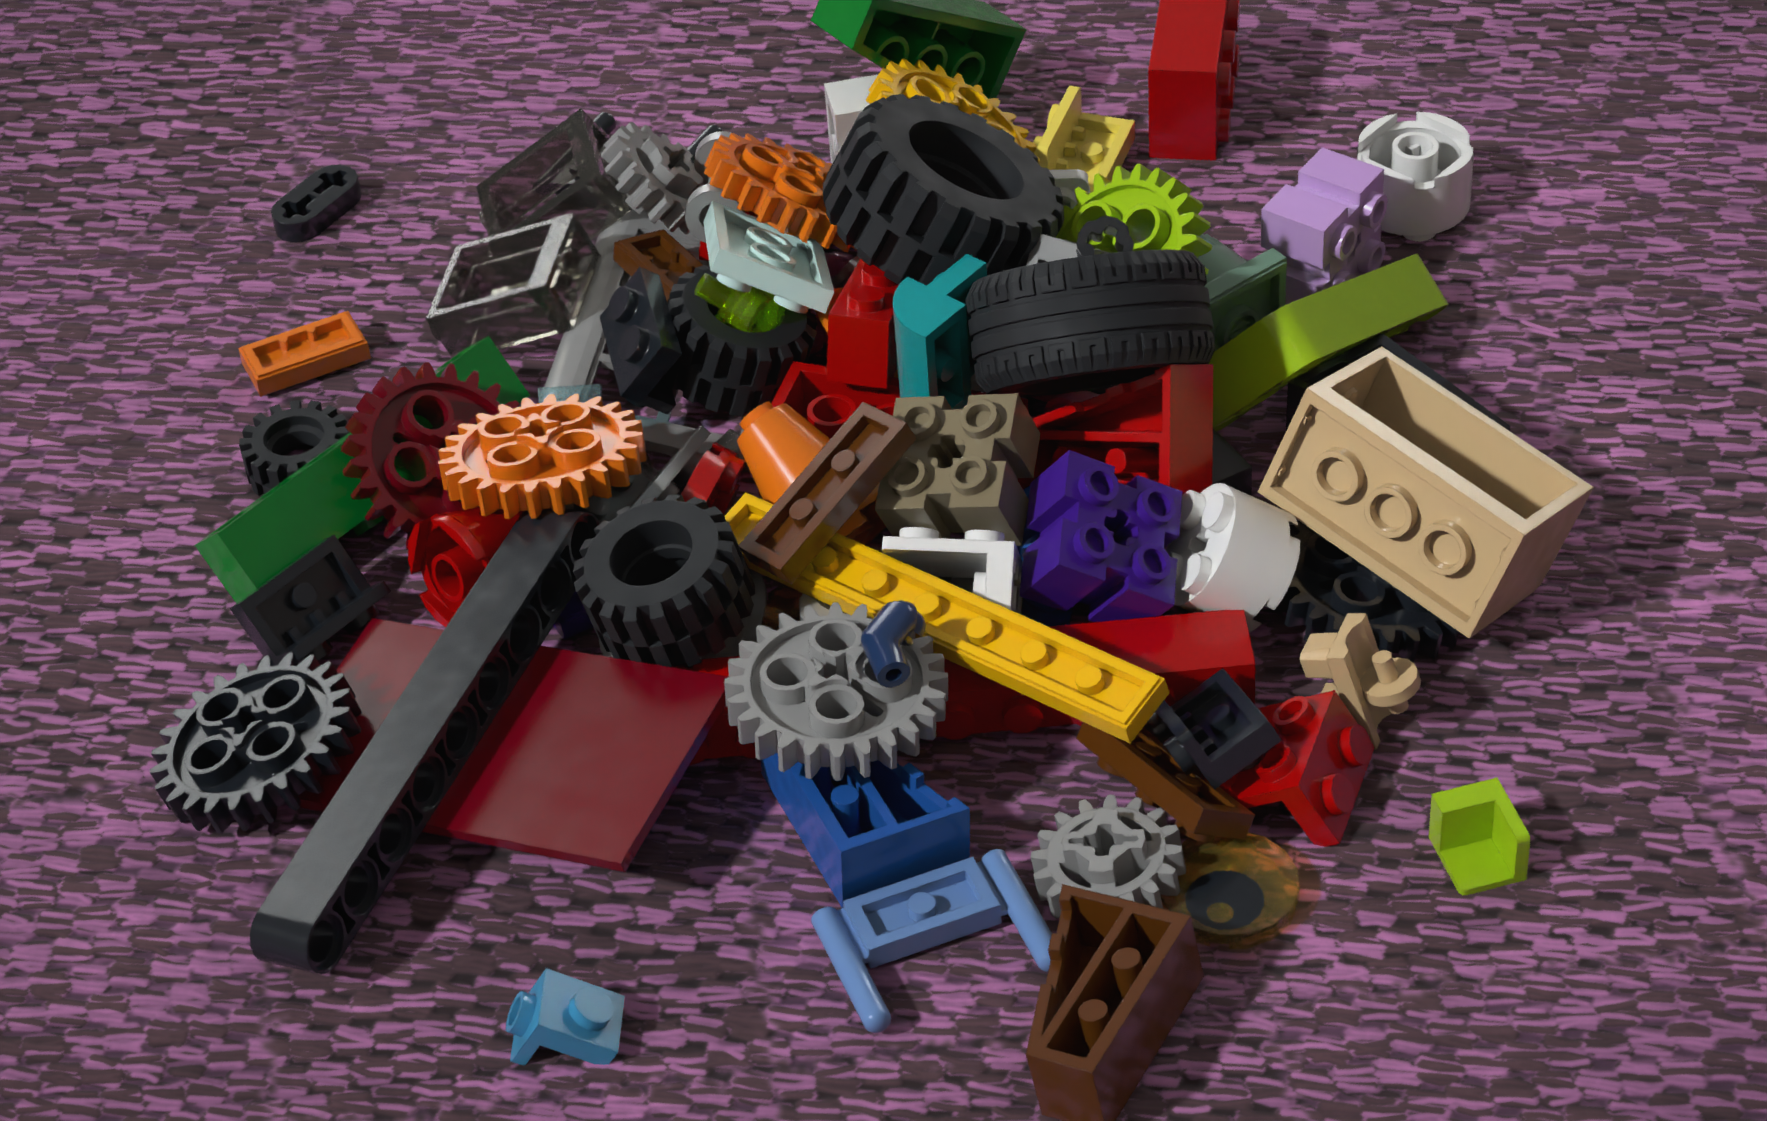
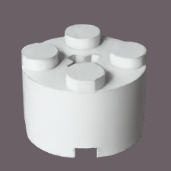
[1357,112,1474,241]
[1166,483,1300,632]

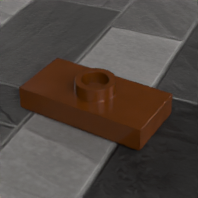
[613,229,704,303]

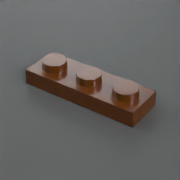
[739,402,917,585]
[1076,722,1255,843]

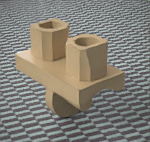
[1300,613,1421,750]

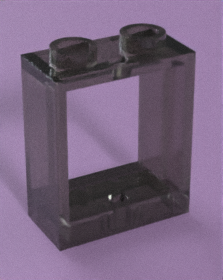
[476,109,632,282]
[425,212,601,358]

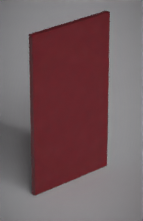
[298,618,728,872]

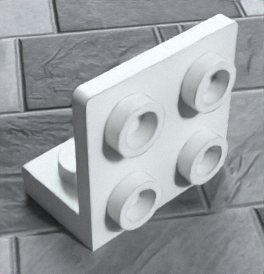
[882,527,1023,615]

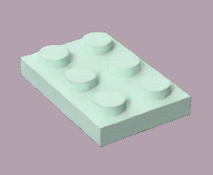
[703,201,834,314]

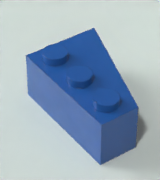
[761,753,970,908]

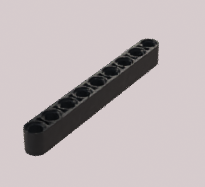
[250,508,599,974]

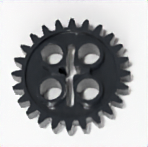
[1275,520,1462,663]
[150,652,362,833]

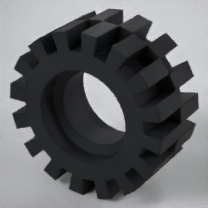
[239,400,349,496]

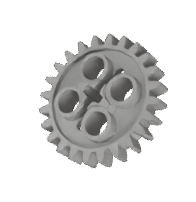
[724,602,948,781]

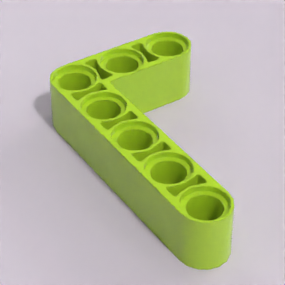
[1209,253,1449,431]

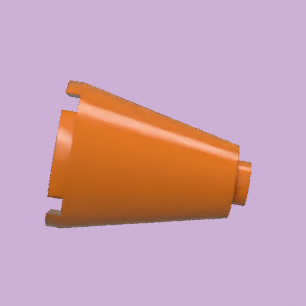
[737,401,887,545]

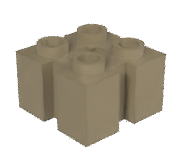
[875,393,1041,546]

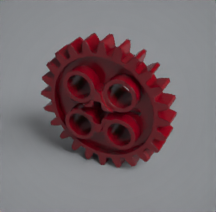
[341,362,519,550]

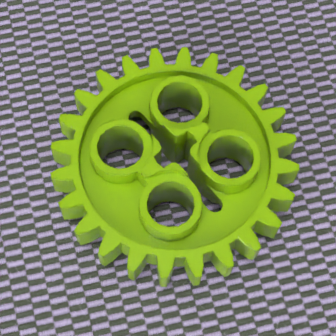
[1056,164,1212,275]

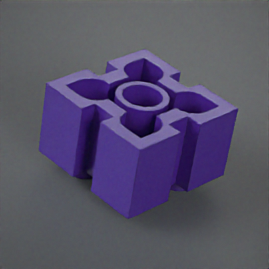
[1019,450,1183,622]

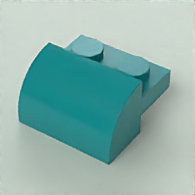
[893,254,987,409]

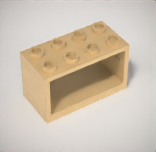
[1258,346,1594,638]

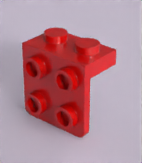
[1219,690,1375,847]

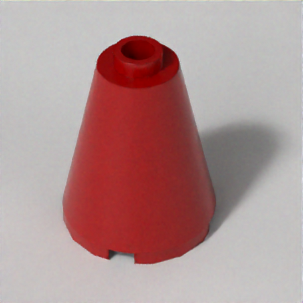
[408,508,523,627]

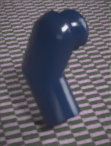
[861,600,926,688]

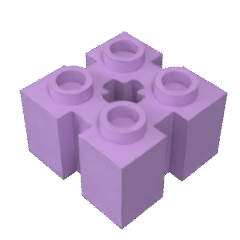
[1261,147,1388,305]

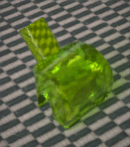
[694,273,786,333]

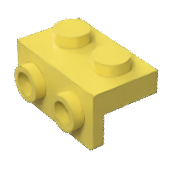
[1033,85,1135,193]

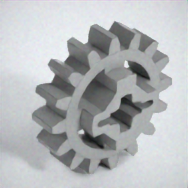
[601,122,705,234]
[1030,795,1186,919]

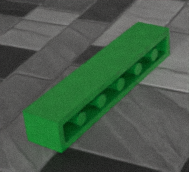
[194,336,530,603]

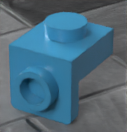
[506,968,625,1065]

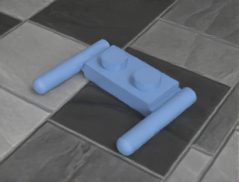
[811,849,1052,1033]

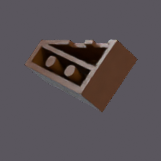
[1026,884,1204,1121]

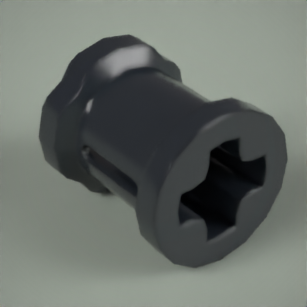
[1076,216,1134,257]

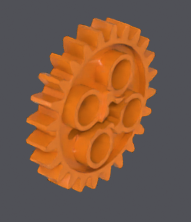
[704,133,858,252]
[438,394,647,519]

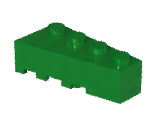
[810,0,1027,99]

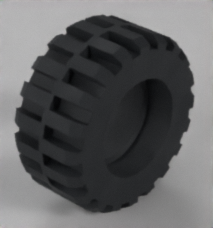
[823,94,1064,286]

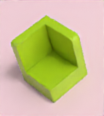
[1429,777,1530,895]

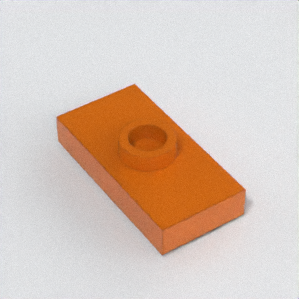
[238,311,371,397]

